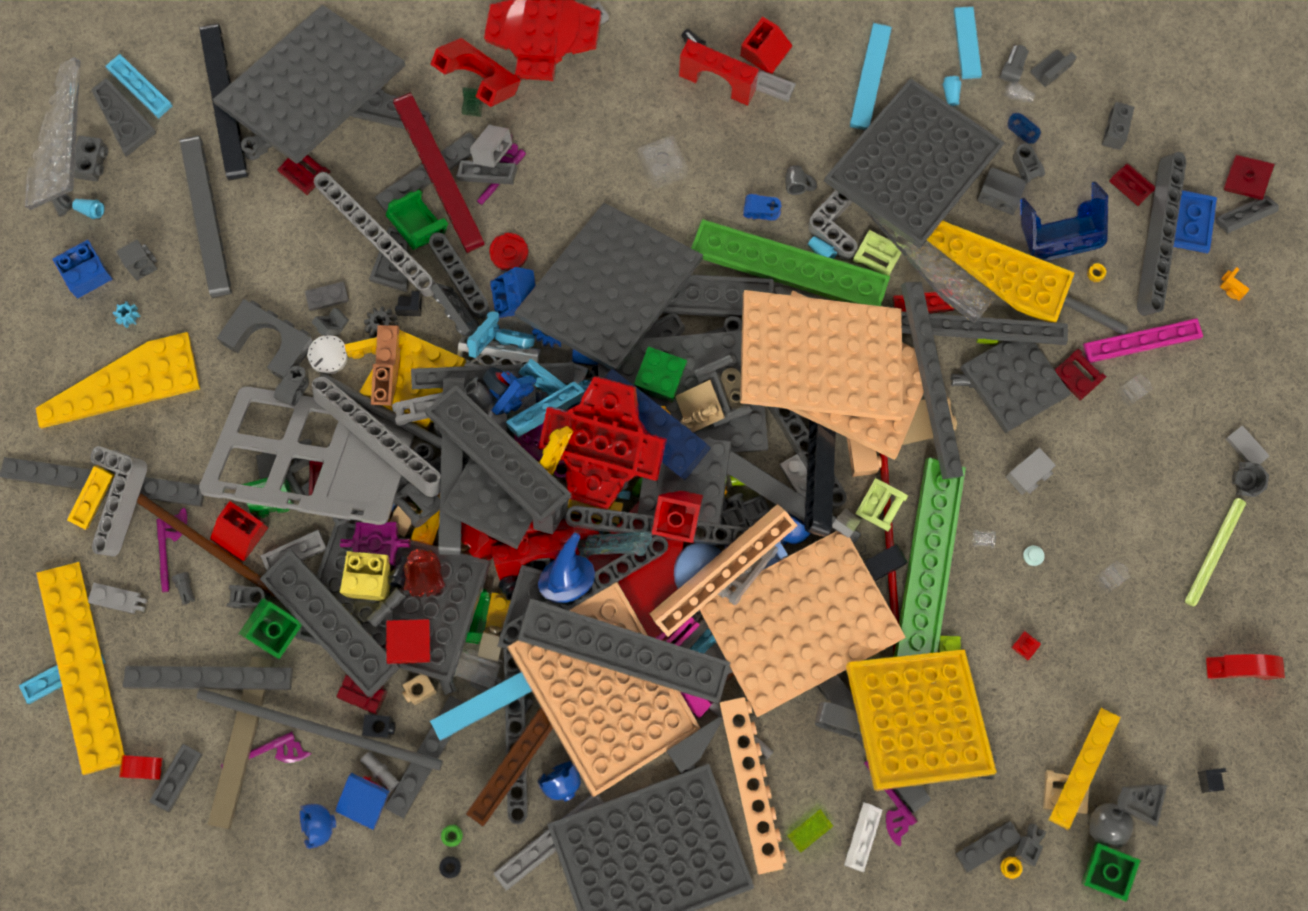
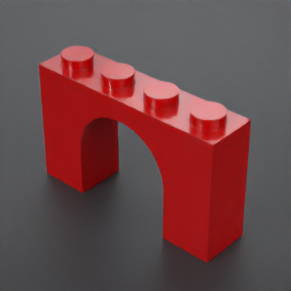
[430,38,521,107]
[679,39,759,106]
[491,528,580,581]

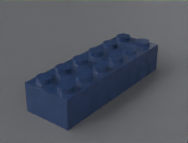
[605,368,711,480]

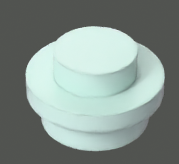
[1023,545,1044,566]

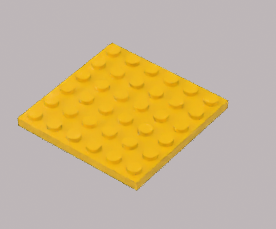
[846,649,997,791]

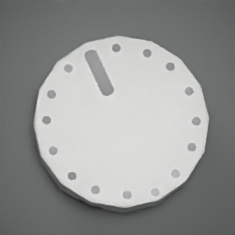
[307,335,348,374]

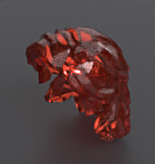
[404,549,445,597]

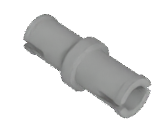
[361,752,400,791]

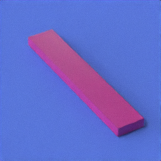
[1083,318,1203,363]

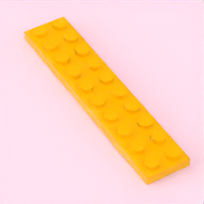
[36,562,125,775]

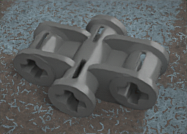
[719,493,771,536]

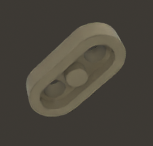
[721,368,744,409]

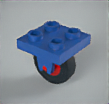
[483,367,537,416]

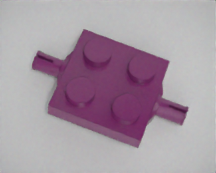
[340,522,411,565]

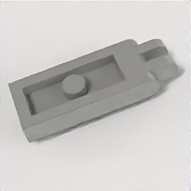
[88,583,147,614]

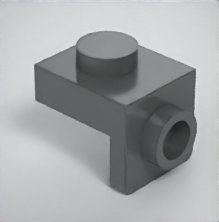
[312,308,349,336]

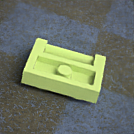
[853,230,904,276]
[855,478,908,532]

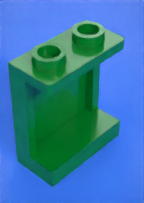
[386,190,449,250]
[465,588,491,644]

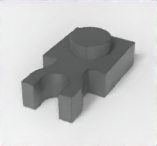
[1015,824,1046,866]

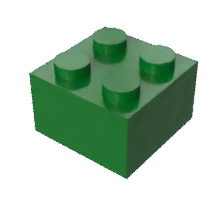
[634,347,687,403]
[238,598,302,659]
[1081,842,1141,902]

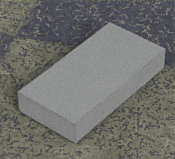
[756,70,796,102]
[1226,425,1269,464]

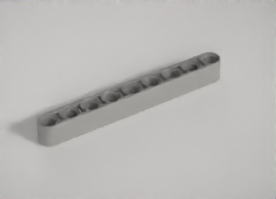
[314,172,436,297]
[312,377,441,497]

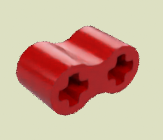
[119,755,163,780]

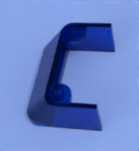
[1021,181,1109,261]

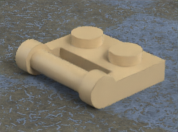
[1043,770,1090,814]

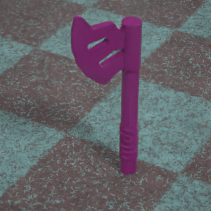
[477,134,526,205]
[156,508,188,593]
[221,731,311,768]
[864,761,918,846]

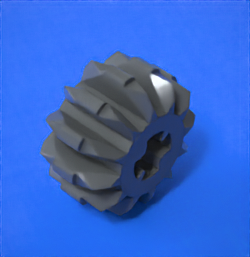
[364,306,398,338]

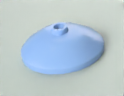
[674,543,722,589]

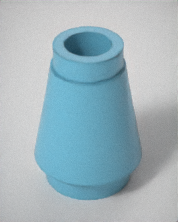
[942,76,961,106]
[72,199,104,219]
[808,236,837,259]

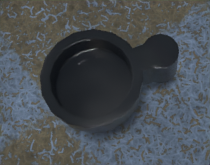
[498,575,518,601]

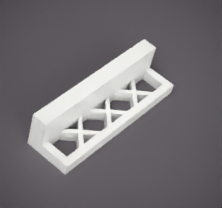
[457,336,541,366]

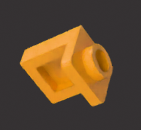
[1220,267,1250,301]

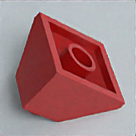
[651,491,703,543]

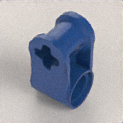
[743,194,781,221]

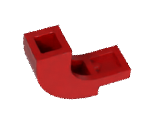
[1206,654,1285,680]

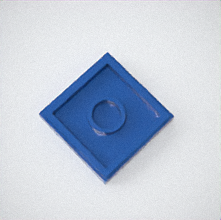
[335,773,390,830]

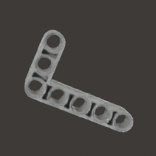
[808,190,857,260]
[90,446,147,557]

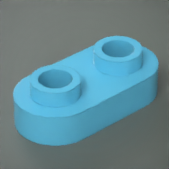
[495,329,535,349]

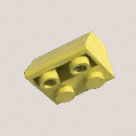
[340,551,390,601]

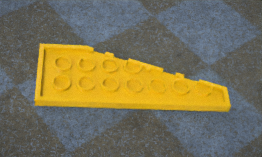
[927,221,1075,323]
[36,332,200,429]

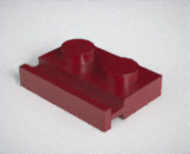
[1109,163,1155,206]

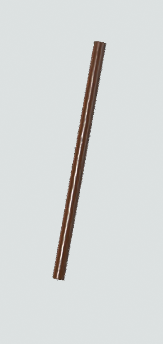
[136,494,282,603]

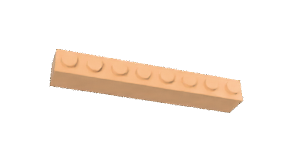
[650,504,797,636]

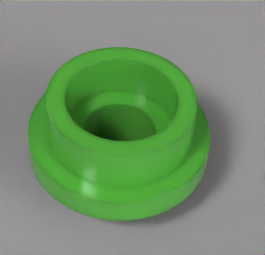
[441,825,463,847]

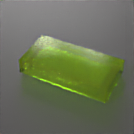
[787,809,834,853]

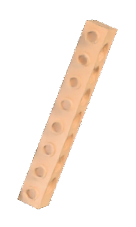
[720,697,787,875]

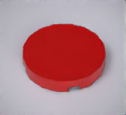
[489,233,529,271]

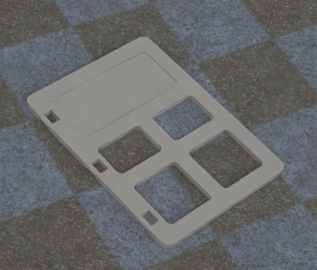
[199,387,415,525]

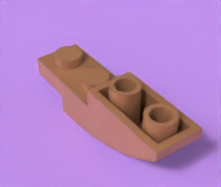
[371,325,401,406]

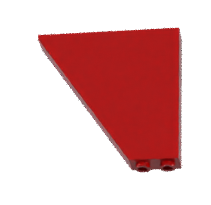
[588,501,684,643]

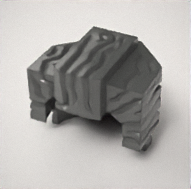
[1232,462,1269,497]

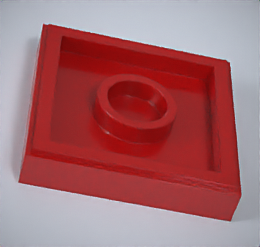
[387,619,430,664]

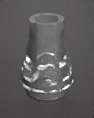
[1005,82,1035,104]

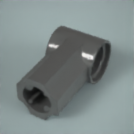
[999,45,1029,85]

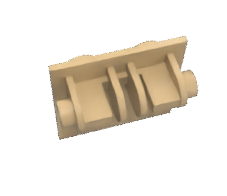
[675,380,725,433]

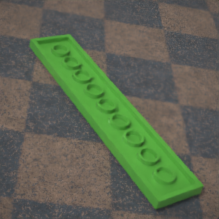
[691,219,890,306]
[894,458,966,657]

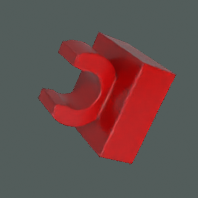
[1011,631,1041,661]

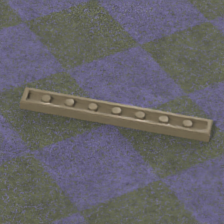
[208,656,274,829]

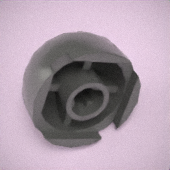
[1088,803,1133,848]

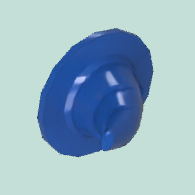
[538,533,595,603]

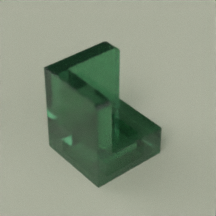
[461,87,483,117]

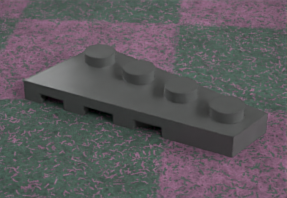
[91,78,156,157]
[351,89,431,129]

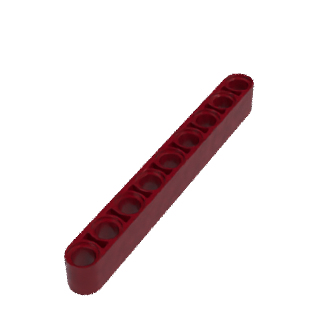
[392,92,485,253]

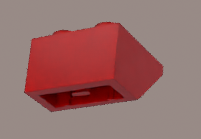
[740,16,793,74]
[210,501,268,562]

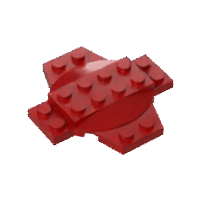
[484,0,602,81]
[539,376,667,510]

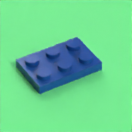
[1174,190,1217,253]

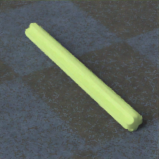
[1185,498,1246,606]

